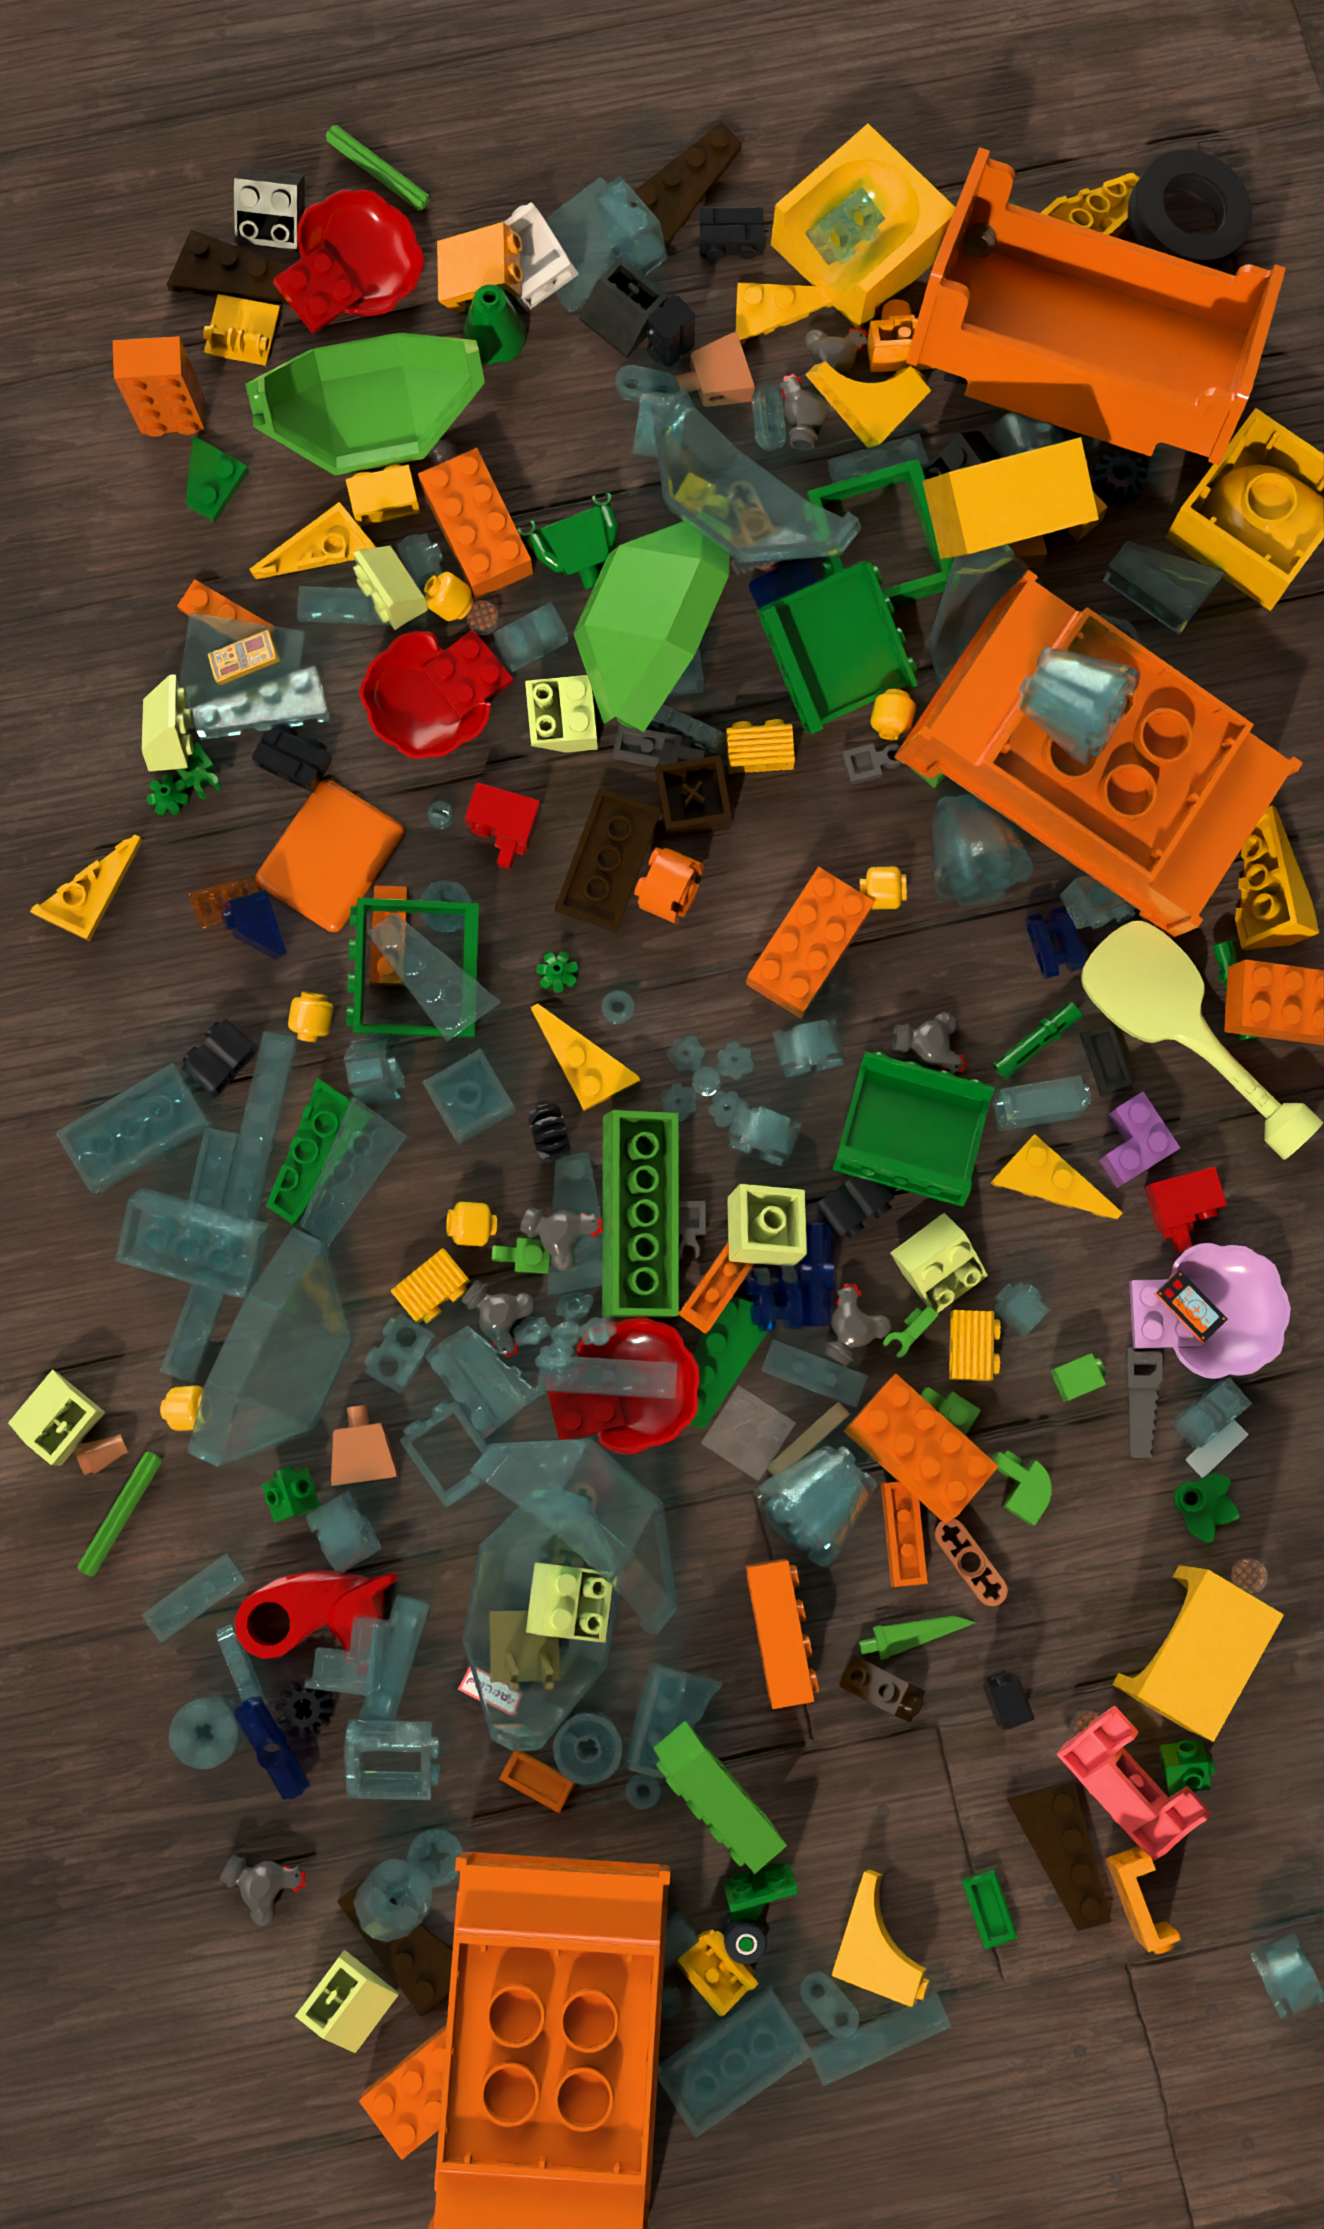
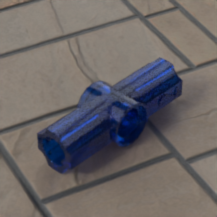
[798,1224,834,1327]
[234,1696,310,1800]

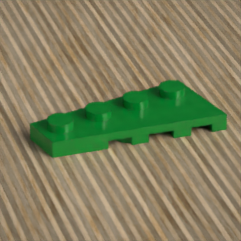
[266,1078,373,1226]
[689,1296,780,1430]

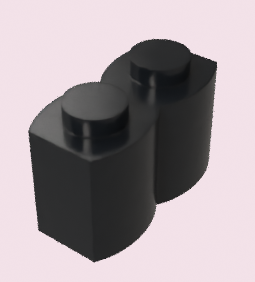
[181,1019,259,1098]
[816,1176,895,1239]
[982,1670,1035,1730]

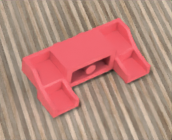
[1057,1705,1212,1861]

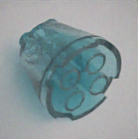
[1018,646,1140,766]
[932,794,1033,906]
[753,1446,877,1567]

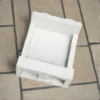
[504,202,579,312]

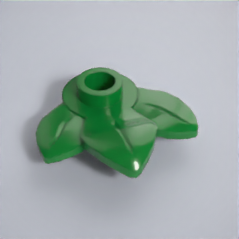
[1173,1474,1240,1543]

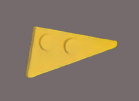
[735,283,833,345]
[250,502,377,580]
[30,834,143,941]
[530,1004,641,1111]
[990,1134,1123,1220]

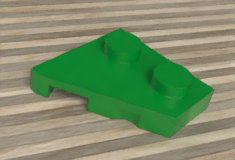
[186,436,249,523]

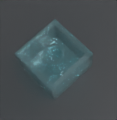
[422,1049,516,1145]

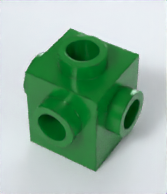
[262,1466,320,1523]
[1160,1739,1215,1795]

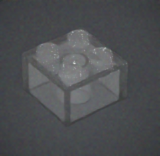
[700,1385,796,1481]

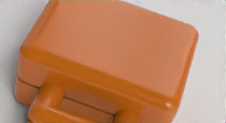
[255,779,405,932]

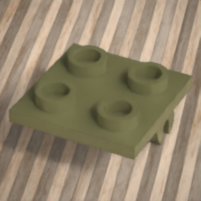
[489,1610,560,1691]

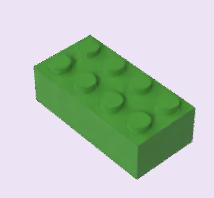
[653,1720,787,1874]

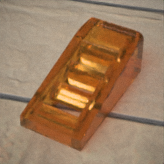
[188,876,265,929]

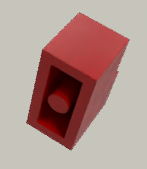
[465,782,541,870]
[1144,1167,1227,1254]

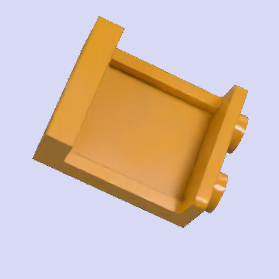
[437,222,523,314]
[1105,1846,1181,1954]

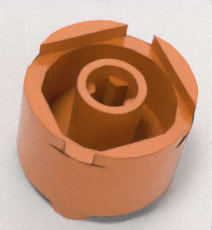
[634,847,704,925]

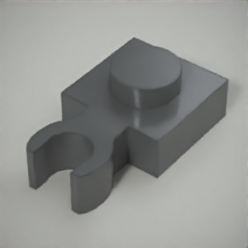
[841,743,902,785]
[679,1201,706,1259]

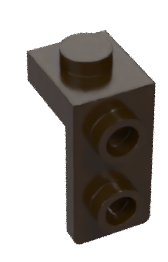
[839,1656,925,1723]

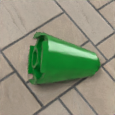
[463,284,526,365]

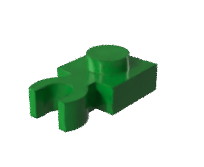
[175,743,222,800]

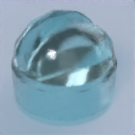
[427,801,454,829]

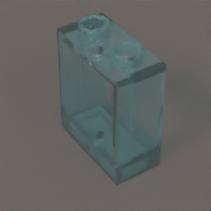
[594,176,667,276]
[992,1076,1091,1132]
[399,1399,504,1508]
[344,1720,440,1800]

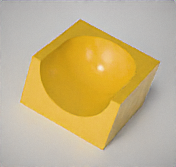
[770,124,956,328]
[1165,408,1324,611]
[923,437,1099,559]
[1112,1565,1284,1742]

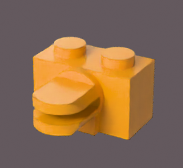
[866,299,934,372]

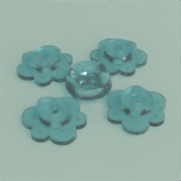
[660,1035,754,1128]
[513,1291,617,1372]

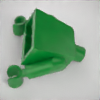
[517,492,618,589]

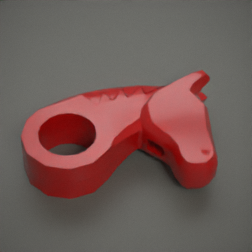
[234,1570,399,1674]

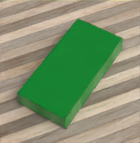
[961,1868,1018,1950]

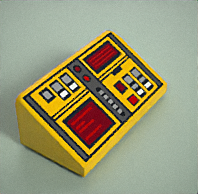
[208,630,281,685]

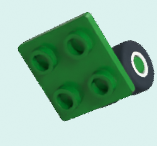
[721,1862,799,1964]

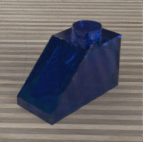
[221,890,287,960]

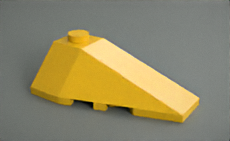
[1041,173,1140,237]
[1235,805,1319,950]

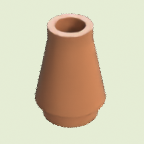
[74,1434,128,1476]

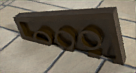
[626,121,742,248]
[166,229,291,305]
[1006,1781,1111,1931]
[337,1877,453,2016]

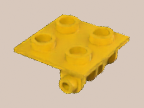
[203,294,280,366]

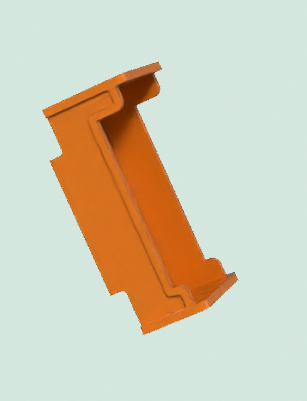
[906,147,1286,465]
[894,570,1303,938]
[427,1852,670,2229]

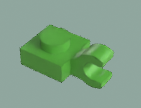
[492,1238,550,1274]
[882,1306,939,1358]
[920,1387,981,1435]

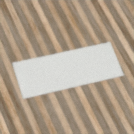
[1185,1416,1249,1477]

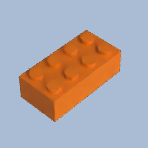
[113,336,205,437]
[418,448,533,600]
[746,866,875,1019]
[1224,959,1324,1045]
[843,1373,999,1524]
[745,1559,819,1709]
[359,2024,447,2160]

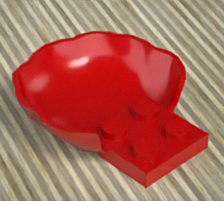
[273,190,425,334]
[359,629,514,759]
[544,1317,700,1455]

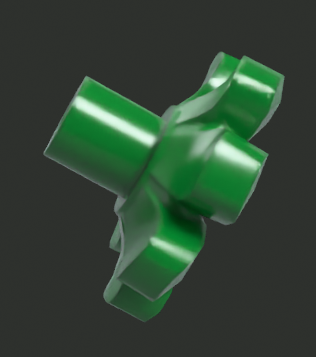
[147,775,190,816]
[536,951,579,993]

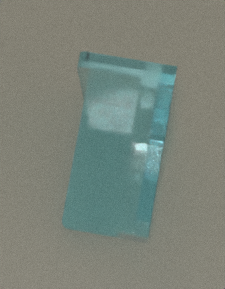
[305,1616,391,1697]

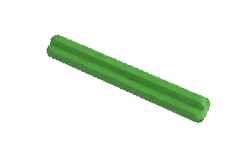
[326,125,430,211]
[77,1452,162,1576]

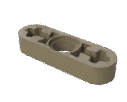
[766,1402,851,1481]

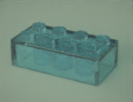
[55,1063,213,1194]
[115,1187,270,1299]
[658,1984,814,2138]

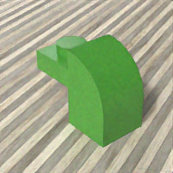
[991,1450,1052,1526]

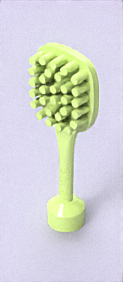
[1081,921,1323,1160]

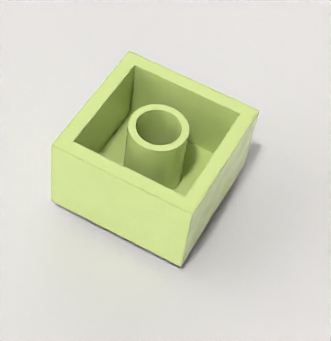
[728,1184,807,1267]

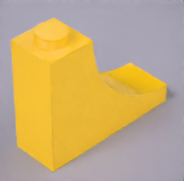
[805,361,931,448]
[831,1870,930,2007]

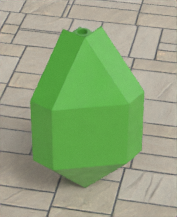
[245,333,485,476]
[573,514,731,732]

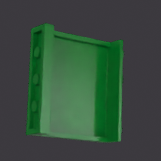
[756,561,918,734]
[833,1051,995,1207]

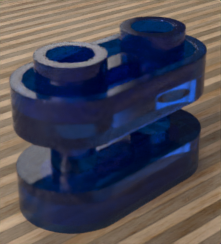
[1025,906,1089,979]
[745,1266,803,1332]

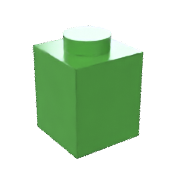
[1050,1353,1107,1402]

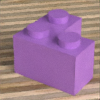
[1099,1092,1180,1188]

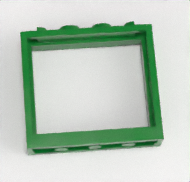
[802,459,959,607]
[346,898,479,1038]

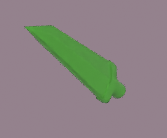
[858,1616,976,1660]

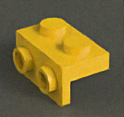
[673,1929,759,2016]

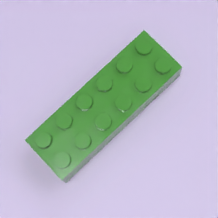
[602,1110,679,1319]

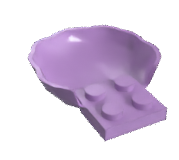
[1129,1243,1291,1379]

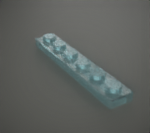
[218,1031,298,1234]

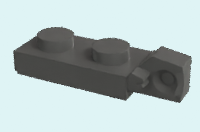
[612,724,705,767]

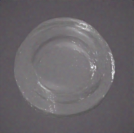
[427,440,459,465]

